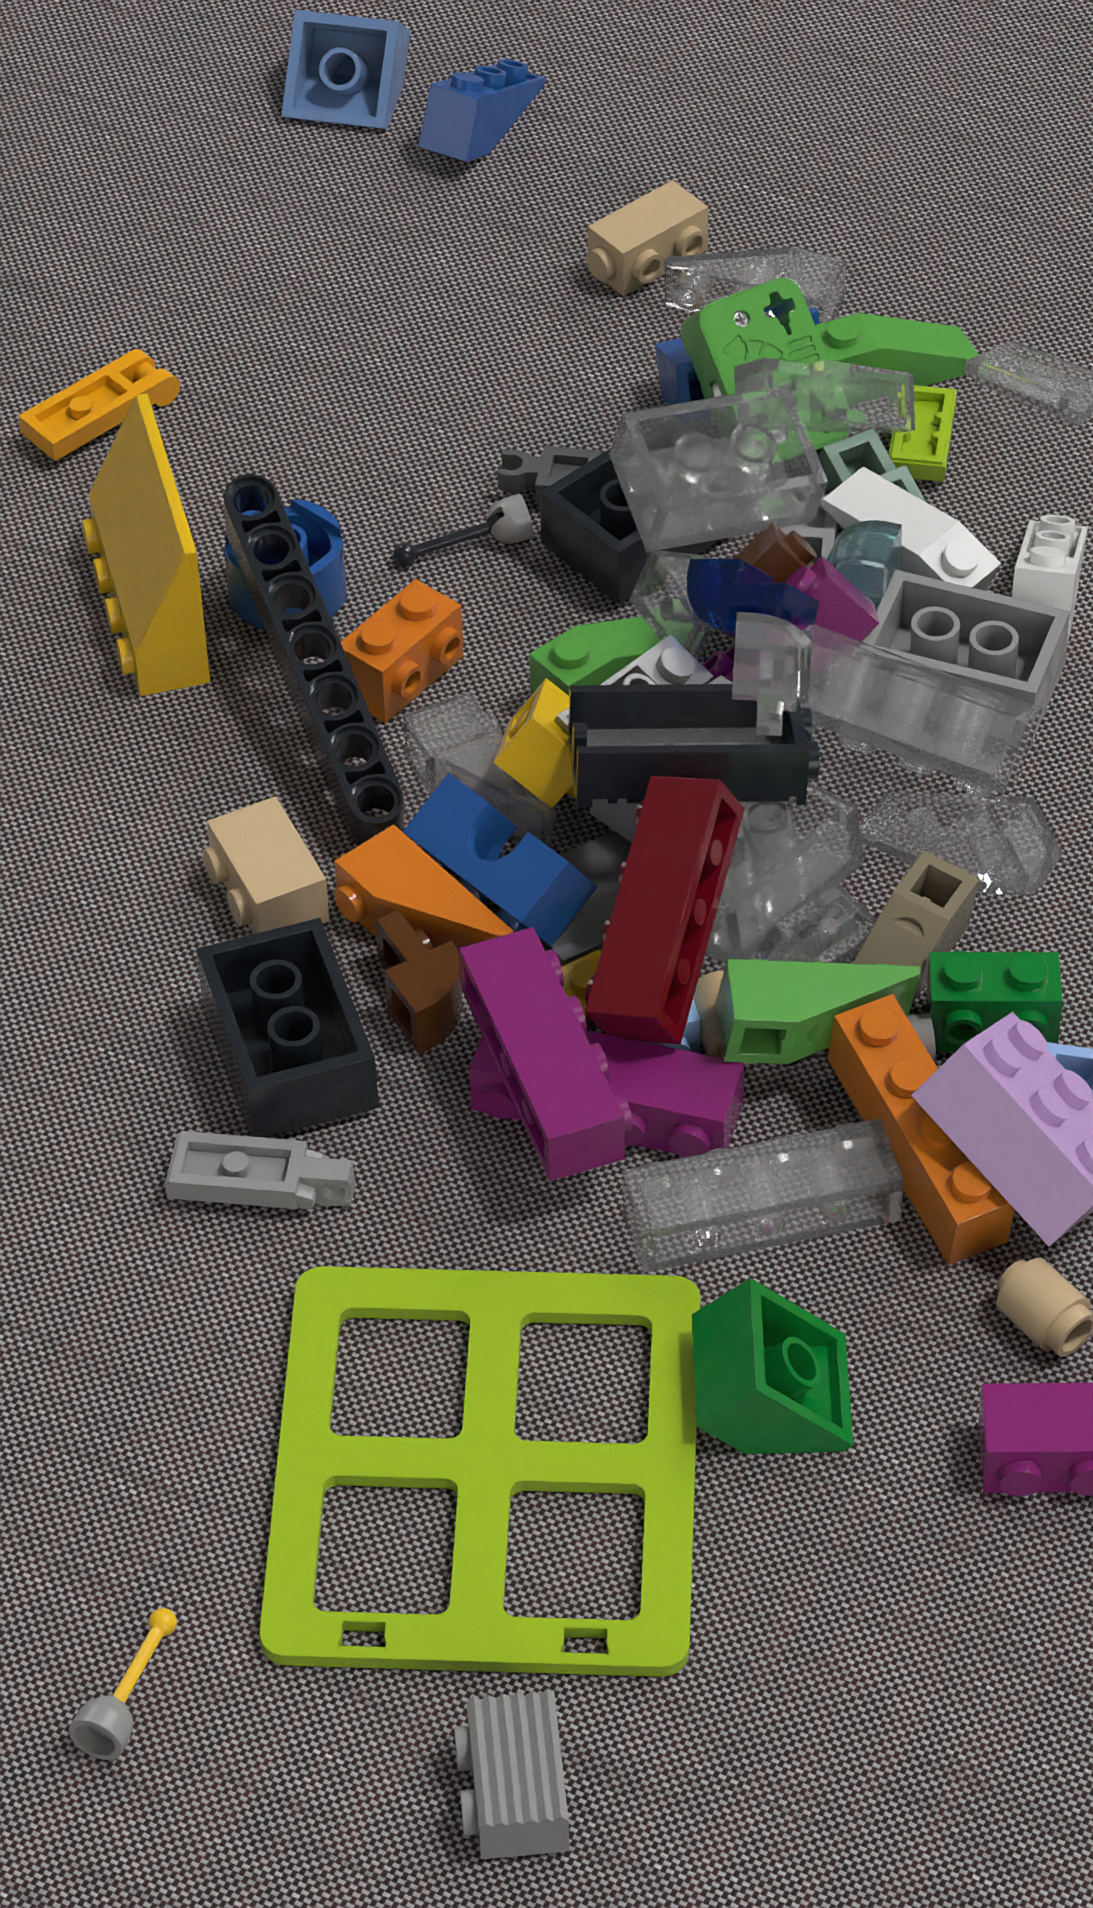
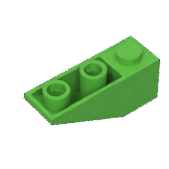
[716,959,921,1064]

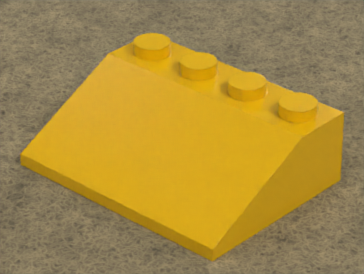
[81,393,211,697]

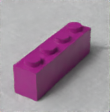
[459,927,633,1181]
[469,1030,744,1164]
[978,1382,1093,1496]

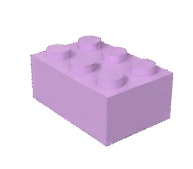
[911,1012,1093,1246]

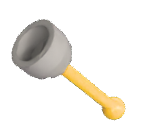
[69,1608,177,1760]

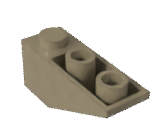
[853,850,980,1004]

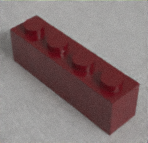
[585,776,745,1045]

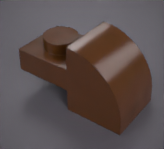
[376,910,462,1054]

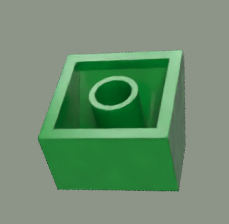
[692,1278,853,1454]

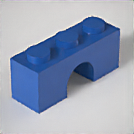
[403,773,598,947]

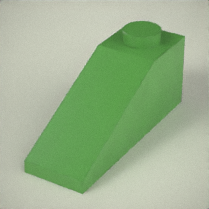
[815,313,983,408]
[529,613,707,696]

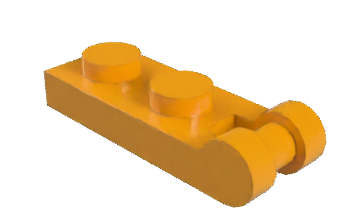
[18,349,181,461]

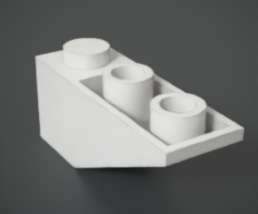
[1012,515,1088,642]

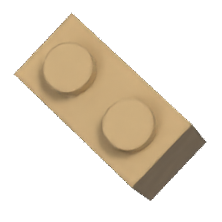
[202,796,330,934]

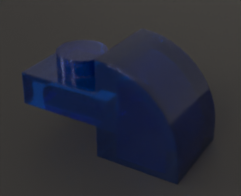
[686,559,820,648]

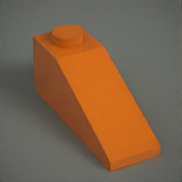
[334,824,514,958]

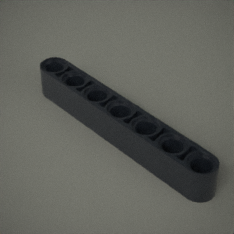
[223,474,404,846]

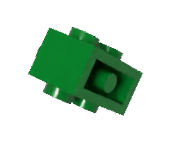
[926,951,1063,1052]

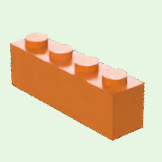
[827,994,1015,1265]

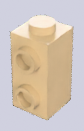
[586,180,708,297]

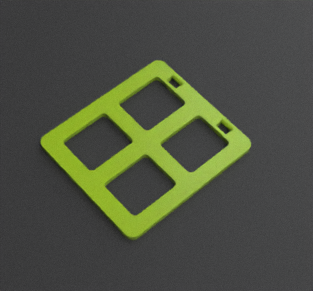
[259,1266,701,1677]

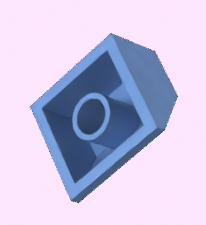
[281,10,411,130]

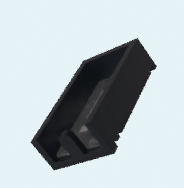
[568,683,819,808]

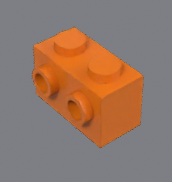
[341,579,464,723]

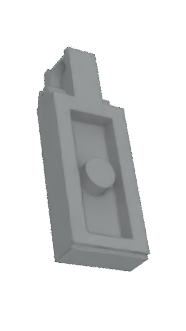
[165,1131,356,1209]

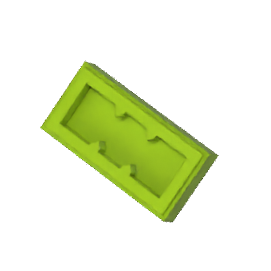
[889,384,957,482]

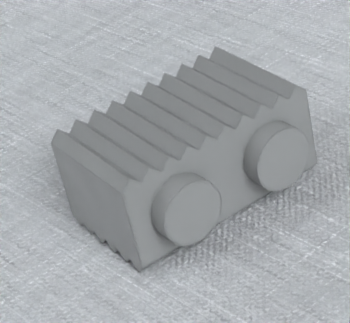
[454,1690,569,1859]

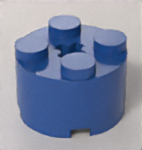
[224,499,347,630]

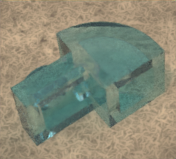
[826,520,902,646]

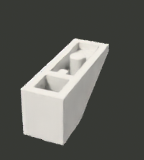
[820,466,1001,591]

